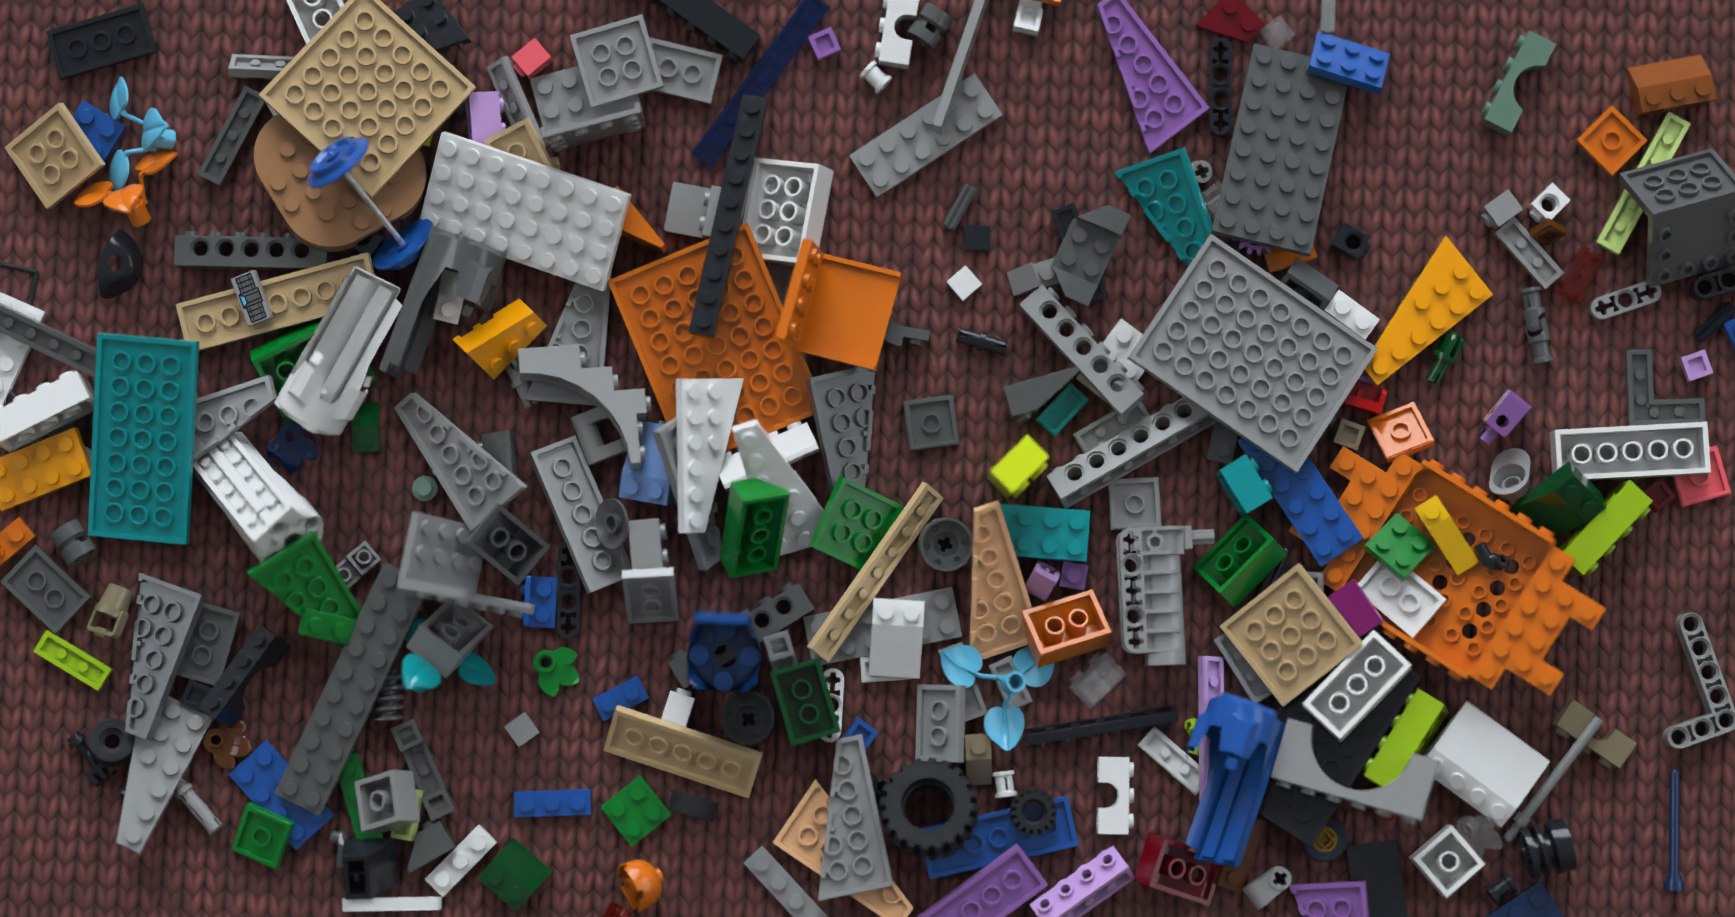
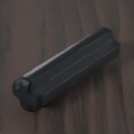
[1693,301,1735,343]

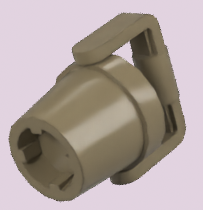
[87,583,133,639]

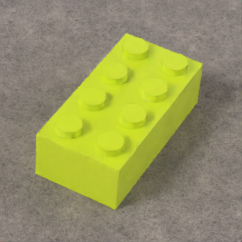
[987,435,1049,499]

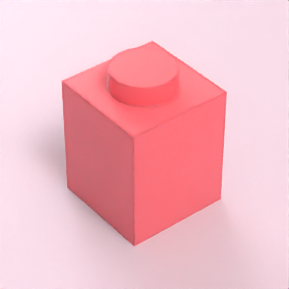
[512,38,553,80]

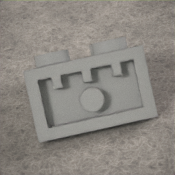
[664,182,721,239]

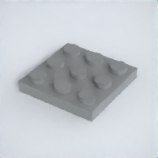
[570,14,664,109]

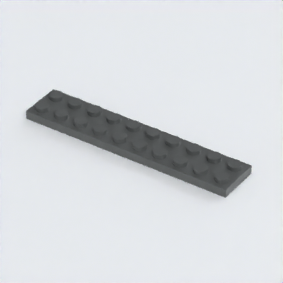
[275,562,425,816]

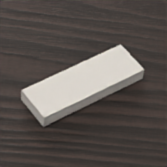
[1138,726,1199,796]

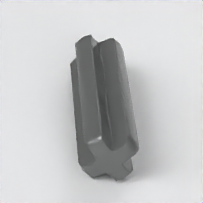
[943,184,976,231]

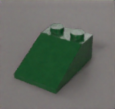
[1510,461,1607,537]

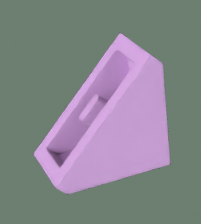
[1025,559,1061,601]

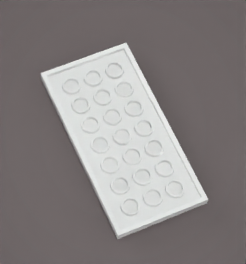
[420,131,631,291]

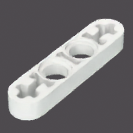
[342,896,442,912]

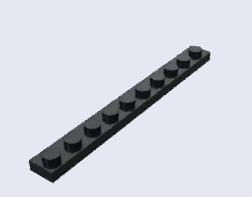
[689,94,768,339]

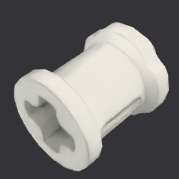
[859,60,892,94]
[992,770,1017,798]

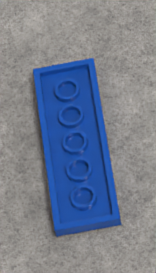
[1237,438,1364,567]
[920,795,1079,879]

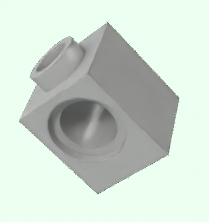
[1480,189,1523,230]

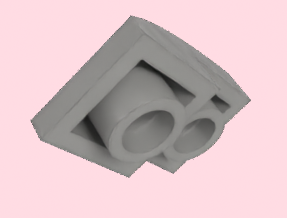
[335,541,382,589]

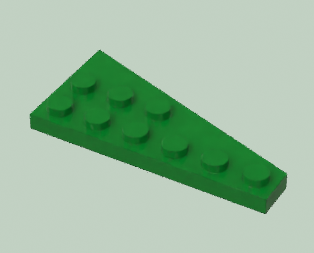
[247,530,361,650]

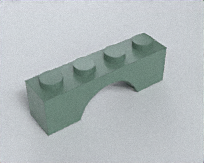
[1480,30,1556,136]

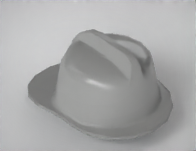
[1489,448,1531,504]

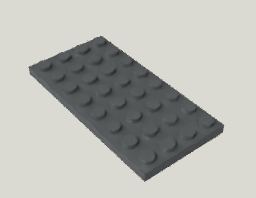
[1211,43,1348,257]

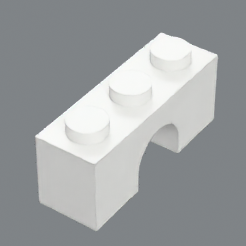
[874,0,919,69]
[1096,757,1134,834]

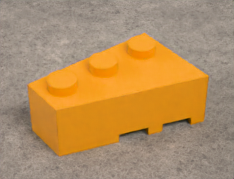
[453,299,547,380]

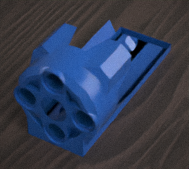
[687,613,762,693]
[1185,693,1286,868]

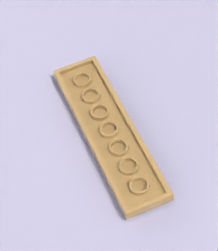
[176,252,375,351]

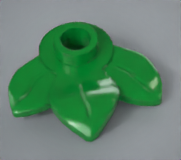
[533,647,580,697]

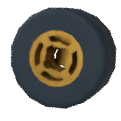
[1300,818,1347,862]

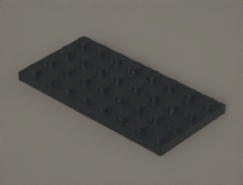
[1258,637,1422,848]

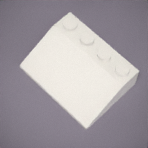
[742,158,834,267]
[1422,700,1550,827]

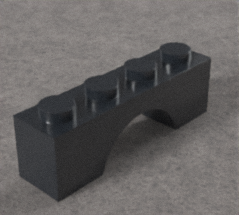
[199,624,291,728]

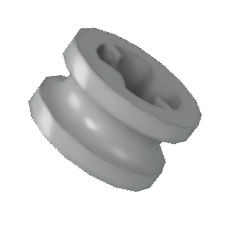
[1191,160,1212,183]

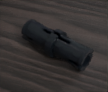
[955,327,1008,356]

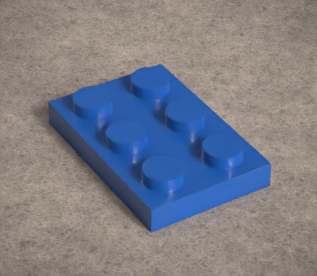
[1307,31,1390,95]

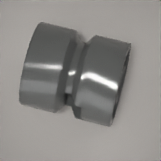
[907,3,953,50]
[49,519,97,567]

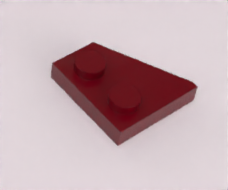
[1196,0,1266,44]

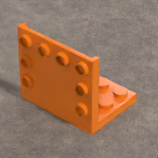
[775,238,902,372]

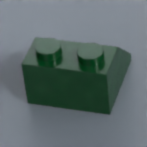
[478,838,552,912]

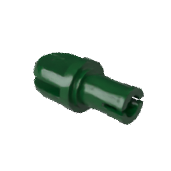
[1425,331,1464,385]

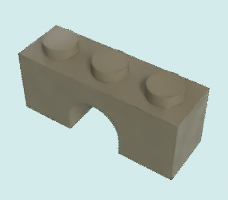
[1552,699,1637,769]

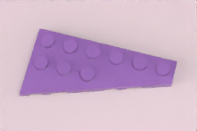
[1097,0,1209,154]

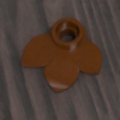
[203,720,254,770]

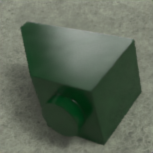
[352,403,382,455]

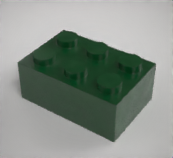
[768,658,841,747]

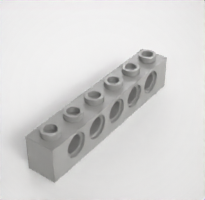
[1019,285,1145,419]

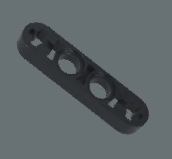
[1208,38,1232,137]
[557,541,581,639]

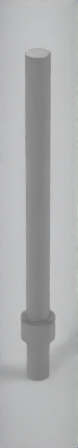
[1503,716,1604,843]

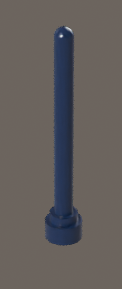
[1664,768,1685,891]

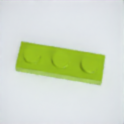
[33,630,113,691]

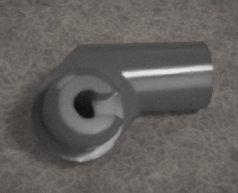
[330,830,348,868]

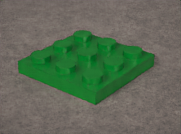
[808,476,905,570]

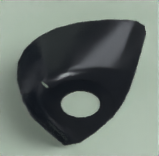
[98,230,143,299]

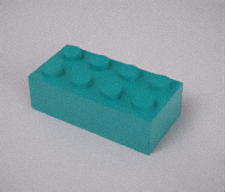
[1000,504,1090,563]

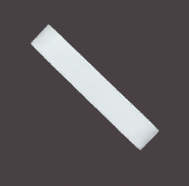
[821,668,844,742]

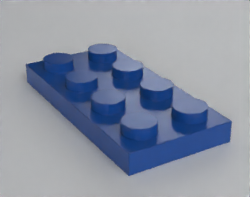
[228,740,335,850]

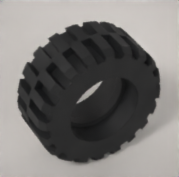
[879,758,978,860]

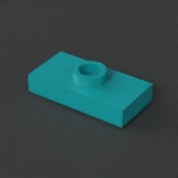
[1036,383,1089,437]

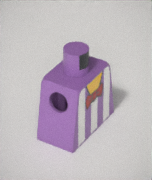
[1478,389,1531,445]

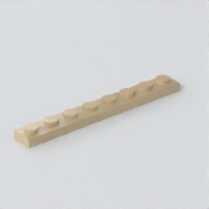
[807,482,944,663]

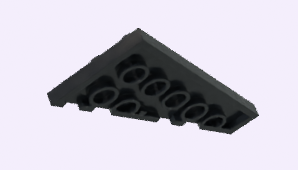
[394,0,472,53]

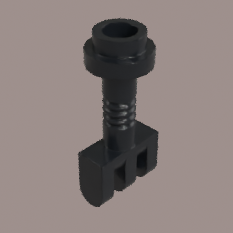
[67,731,118,787]

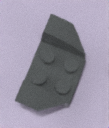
[1051,205,1131,306]

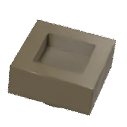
[1332,418,1366,451]

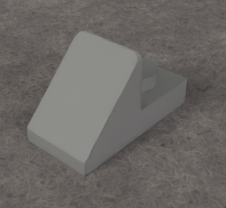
[1007,258,1060,297]

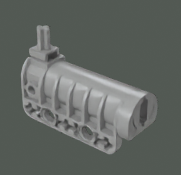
[1115,526,1215,666]

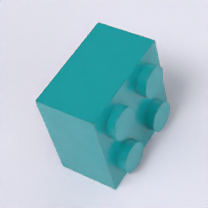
[1215,454,1273,516]

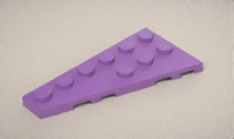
[1289,881,1369,917]

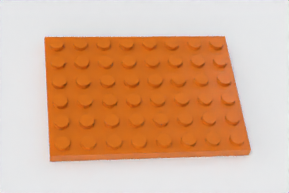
[608,223,813,452]

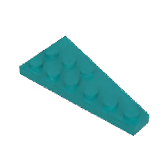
[1114,147,1217,267]

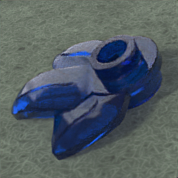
[267,423,318,473]

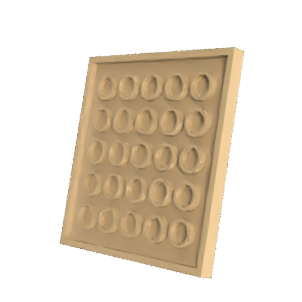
[259,0,476,199]

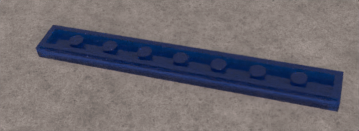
[691,0,830,169]

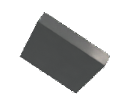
[903,394,960,452]

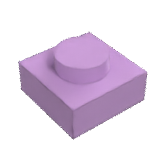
[1679,349,1713,382]

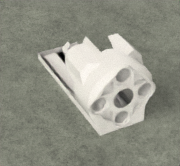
[274,266,403,436]
[193,431,323,562]

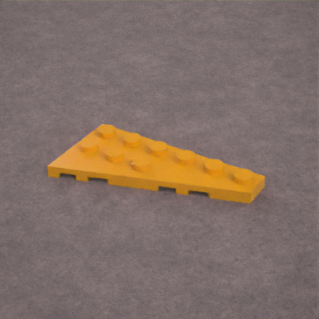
[1363,236,1493,387]

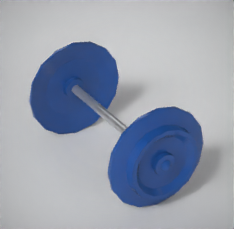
[307,137,434,270]

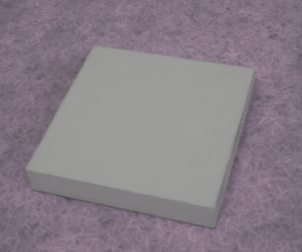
[1108,477,1161,530]

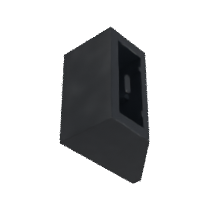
[342,838,398,900]

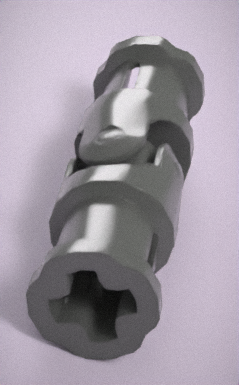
[1518,286,1555,365]

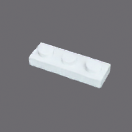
[425,824,497,897]

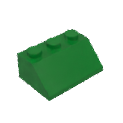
[1193,514,1288,608]

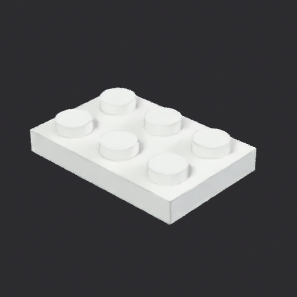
[1076,318,1144,403]
[1358,561,1447,639]

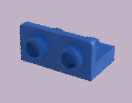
[519,575,557,628]

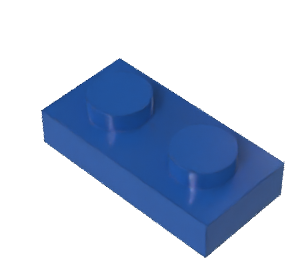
[592,675,649,721]

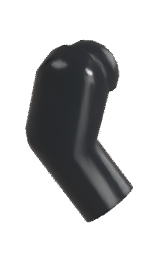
[1473,541,1509,571]

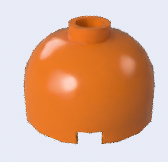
[617,859,664,913]

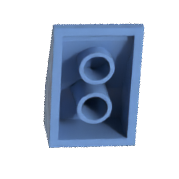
[619,420,676,506]

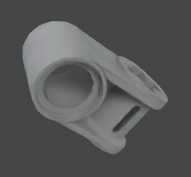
[1242,866,1292,910]

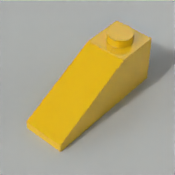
[1414,495,1479,576]

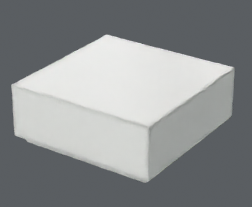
[946,265,982,301]

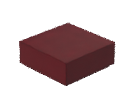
[1642,477,1676,513]

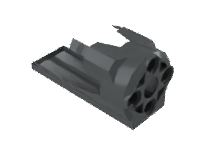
[379,226,507,379]

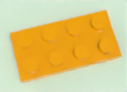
[0,428,91,511]

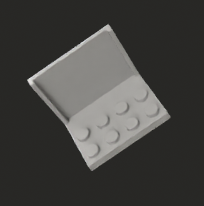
[530,66,647,152]
[397,511,535,618]

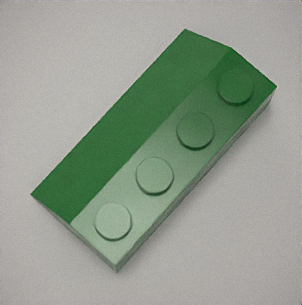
[719,478,790,578]

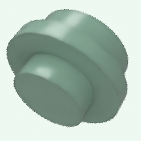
[412,476,438,501]

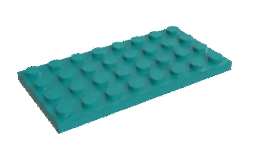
[88,333,200,545]

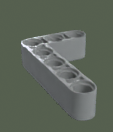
[1662,613,1735,749]

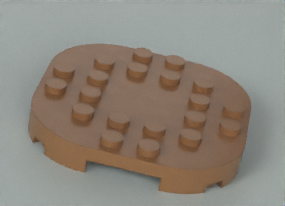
[254,114,426,252]

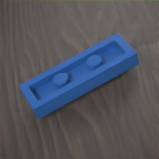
[514,789,592,817]

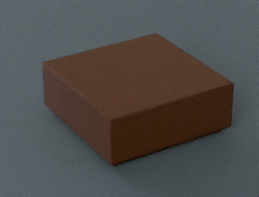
[1530,218,1566,246]

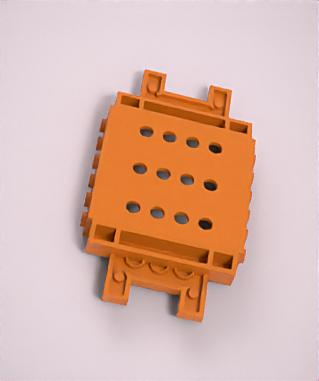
[1289,446,1606,696]

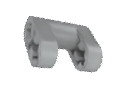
[571,407,627,466]

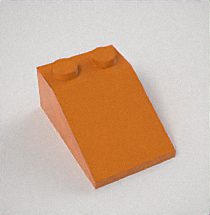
[615,186,667,254]

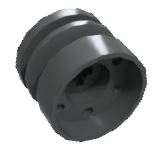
[917,517,973,571]

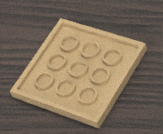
[1220,563,1363,706]

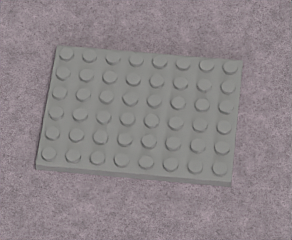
[1127,234,1378,474]

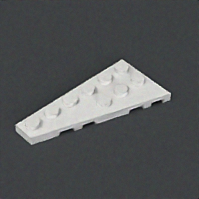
[676,378,744,533]

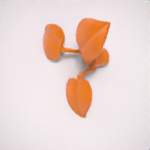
[73,151,178,227]

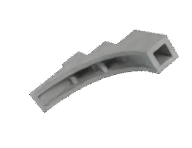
[518,344,651,470]

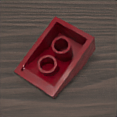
[1133,832,1221,906]

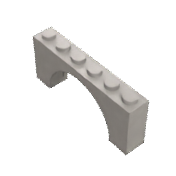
[1271,718,1439,825]

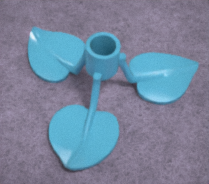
[109,77,176,191]
[941,645,1055,751]

